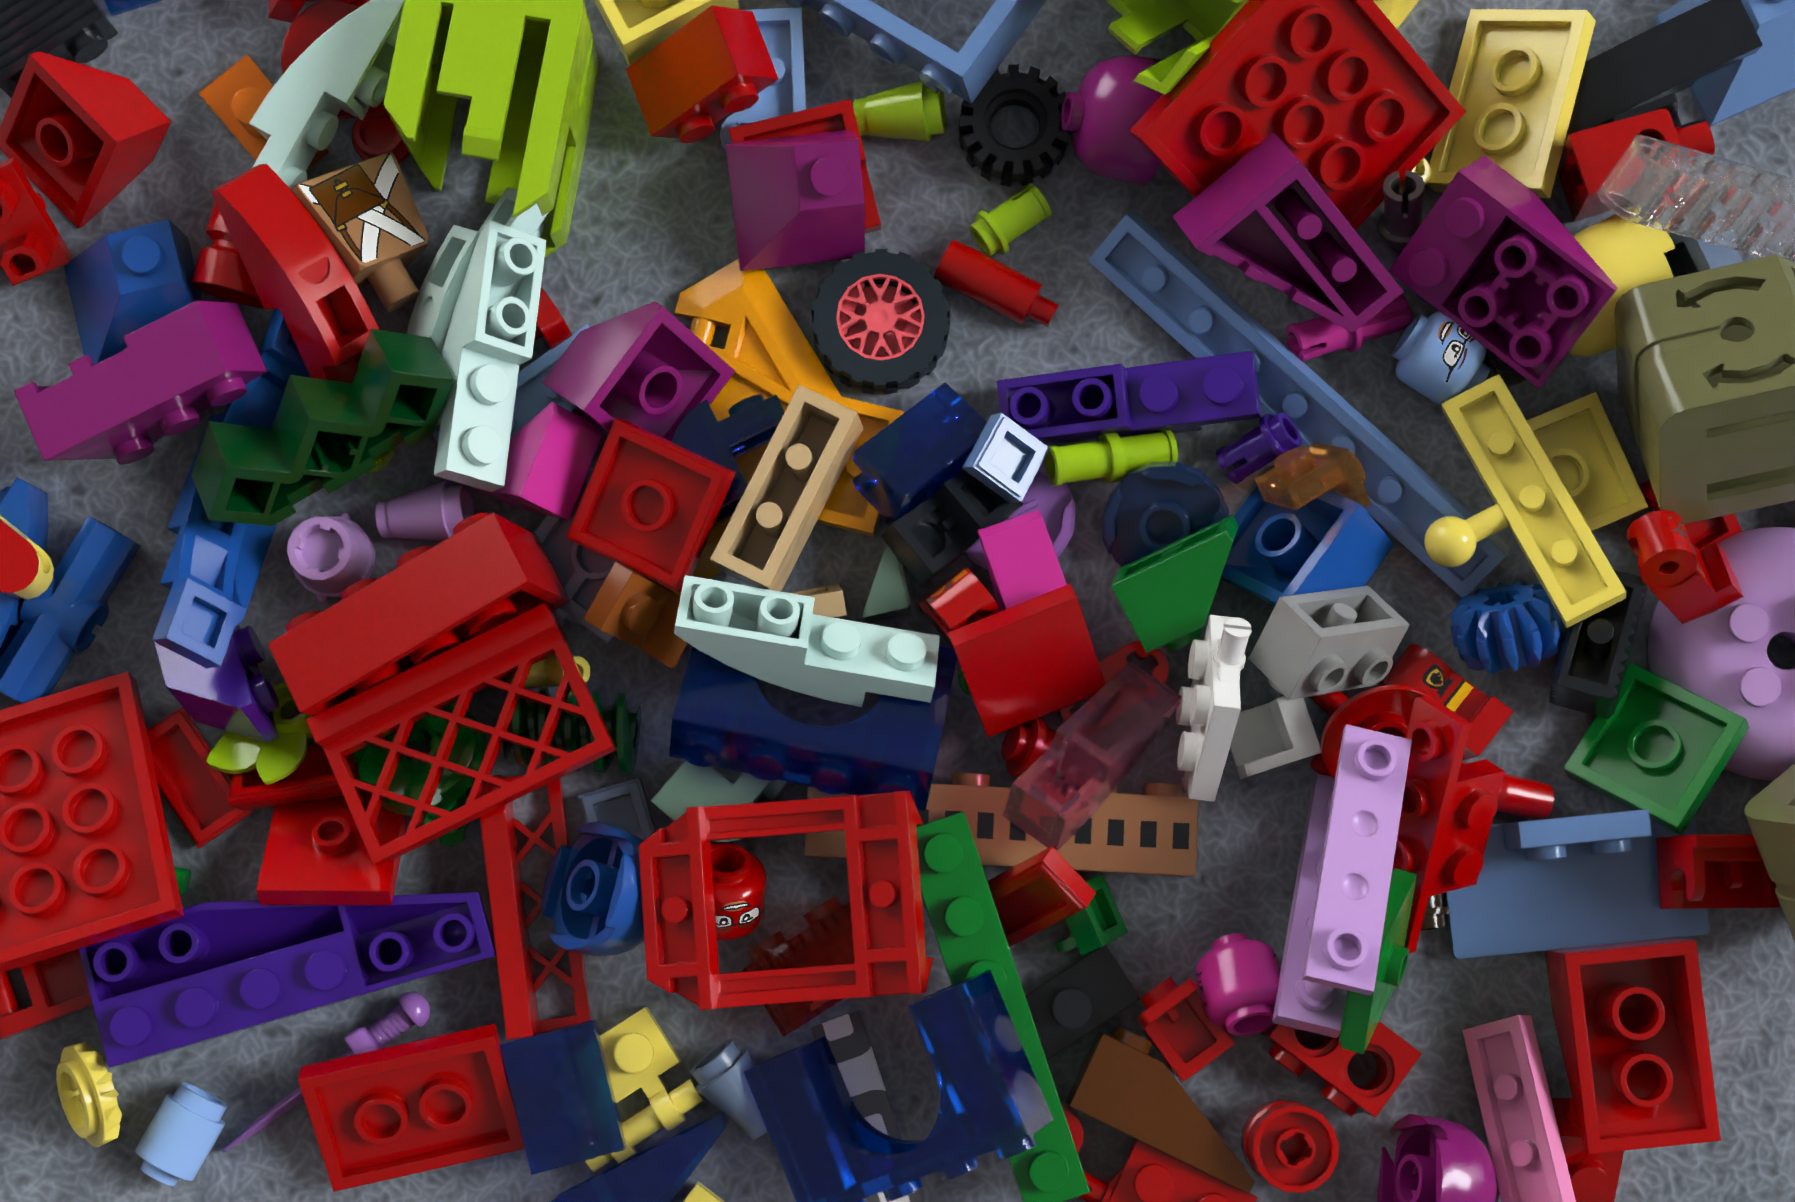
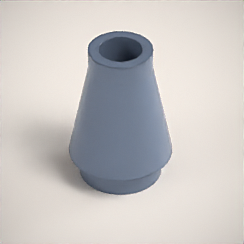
[690,1039,782,1140]

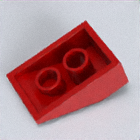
[1545,937,1721,1154]

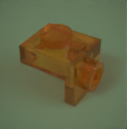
[1255,442,1371,510]

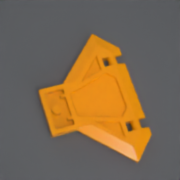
[659,259,906,594]

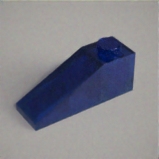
[546,1111,730,1202]

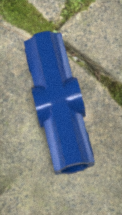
[0,516,141,703]

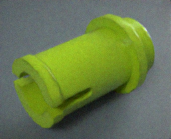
[969,183,1052,257]

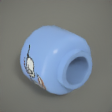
[1391,312,1491,405]

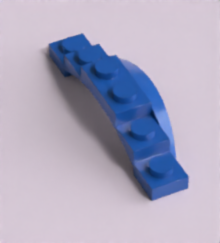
[152,309,311,669]

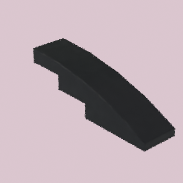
[1564,0,1763,144]

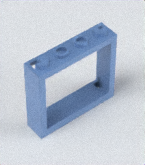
[786,0,1047,104]

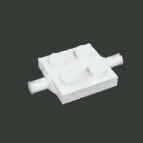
[1176,615,1252,802]

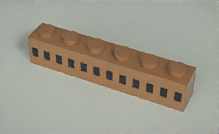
[804,766,1199,877]

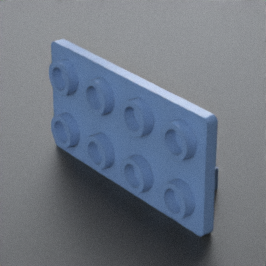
[1444,809,1710,959]

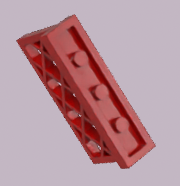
[306,603,616,867]

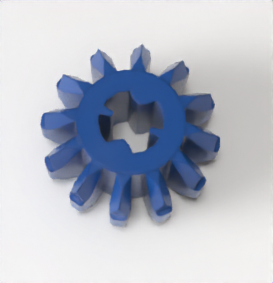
[1450,581,1565,674]

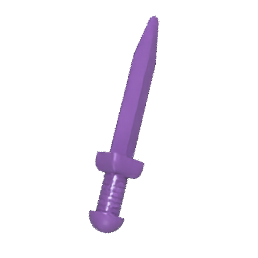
[222,992,430,1153]

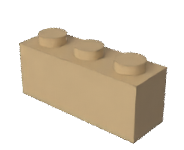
[710,385,864,591]

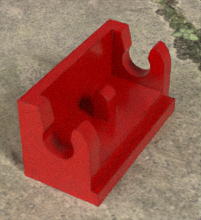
[1656,834,1780,909]

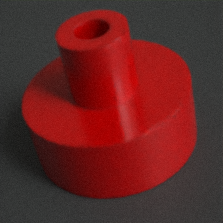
[534,287,572,350]

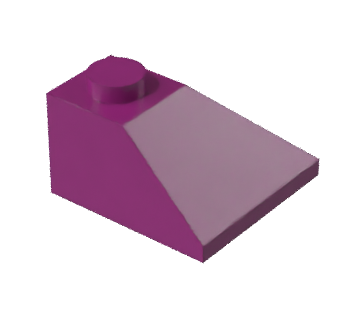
[725,130,865,271]
[542,301,735,446]

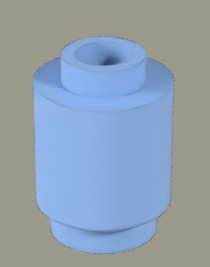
[135,1082,228,1186]

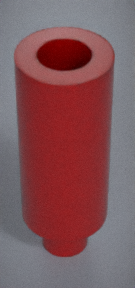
[933,239,1059,327]

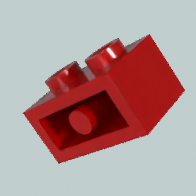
[626,5,779,143]

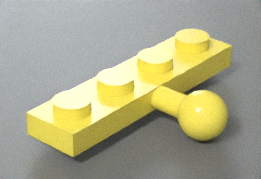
[1424,374,1626,628]

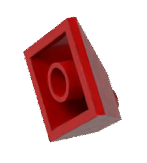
[0,51,172,229]

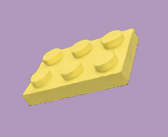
[1427,9,1596,198]

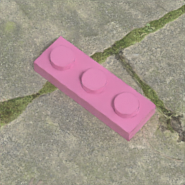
[1462,1015,1576,1202]

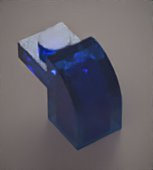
[672,394,785,523]

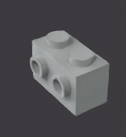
[1249,586,1410,700]

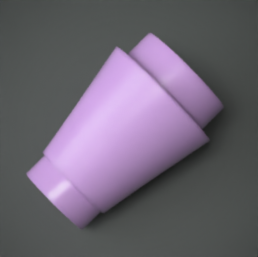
[375,480,475,542]

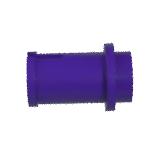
[1216,412,1301,484]

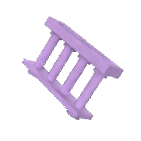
[1272,724,1412,1038]

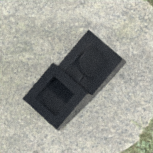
[880,469,1023,585]

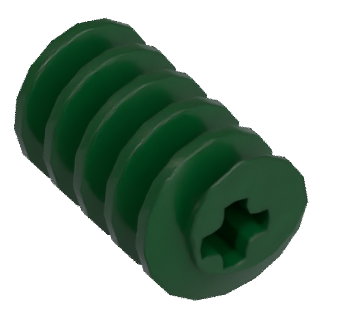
[503,686,641,775]

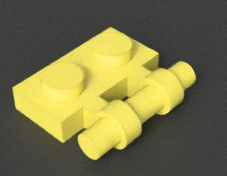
[535,1006,704,1172]

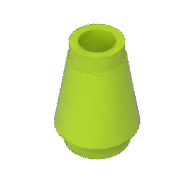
[853,80,947,142]

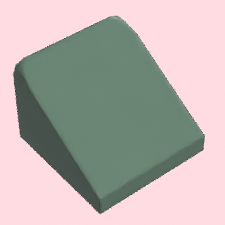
[862,546,911,623]

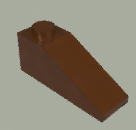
[1065,1026,1255,1194]

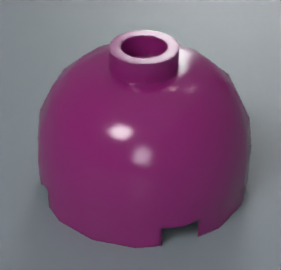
[1061,56,1163,185]
[1377,1114,1500,1202]

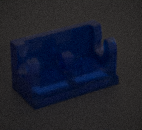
[852,382,987,526]

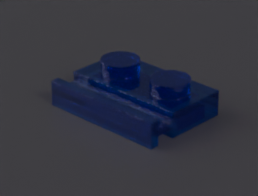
[500,1019,627,1175]

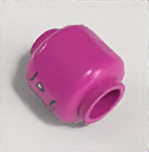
[1195,933,1281,1036]

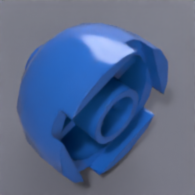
[542,821,645,956]

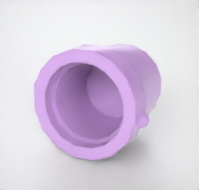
[287,512,375,602]

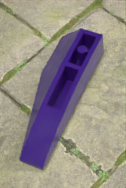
[79,892,497,1068]

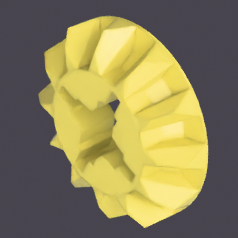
[56,1042,122,1147]

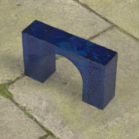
[669,646,957,811]
[744,970,1053,1202]

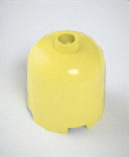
[1568,206,1692,358]

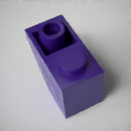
[154,625,280,742]

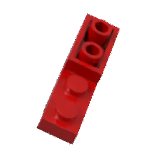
[211,164,379,383]

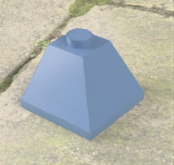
[1654,0,1795,127]

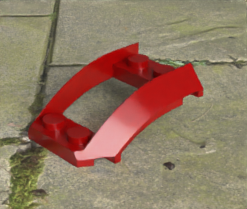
[638,791,934,1010]

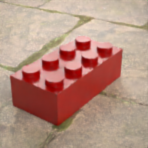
[267,512,570,716]

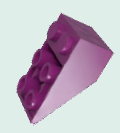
[1388,155,1618,389]

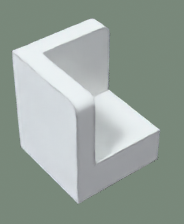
[1230,696,1321,779]

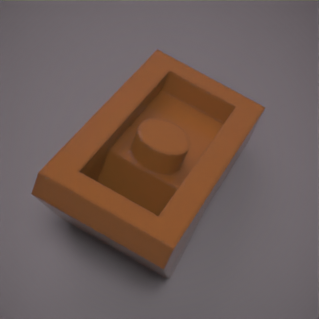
[583,562,689,669]

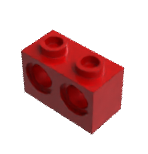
[1261,1021,1422,1118]

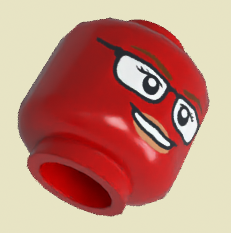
[711,843,767,941]

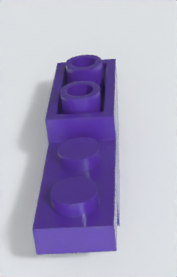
[997,351,1261,444]

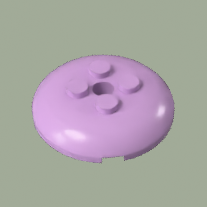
[1647,527,1795,782]

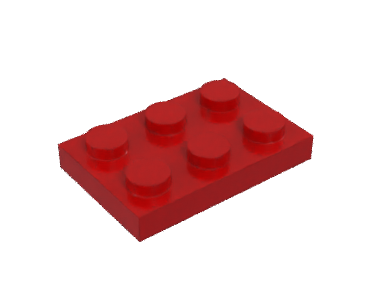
[298,1024,527,1192]

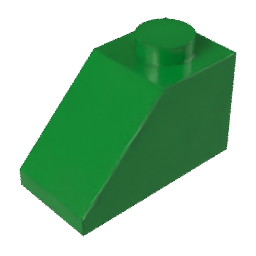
[1111,515,1238,653]

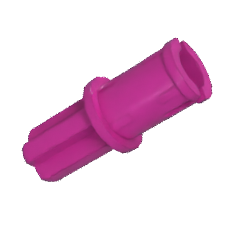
[1285,294,1413,362]

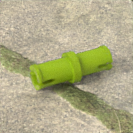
[1045,430,1178,486]

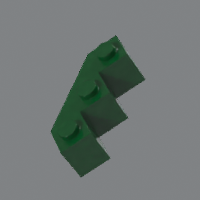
[191,329,454,526]

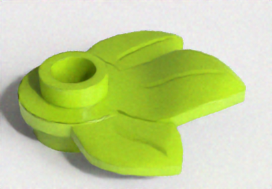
[206,682,313,785]

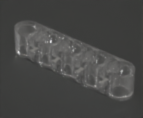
[1597,135,1795,263]

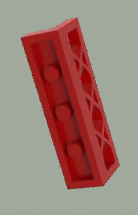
[480,775,592,1040]

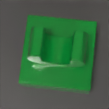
[1055,874,1128,955]

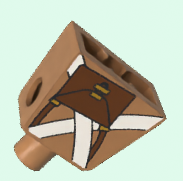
[291,151,429,312]

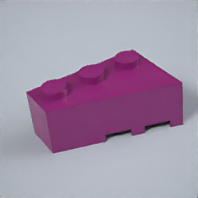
[1172,132,1404,333]
[14,300,267,465]

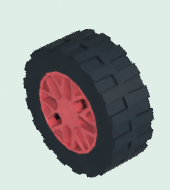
[811,249,950,395]

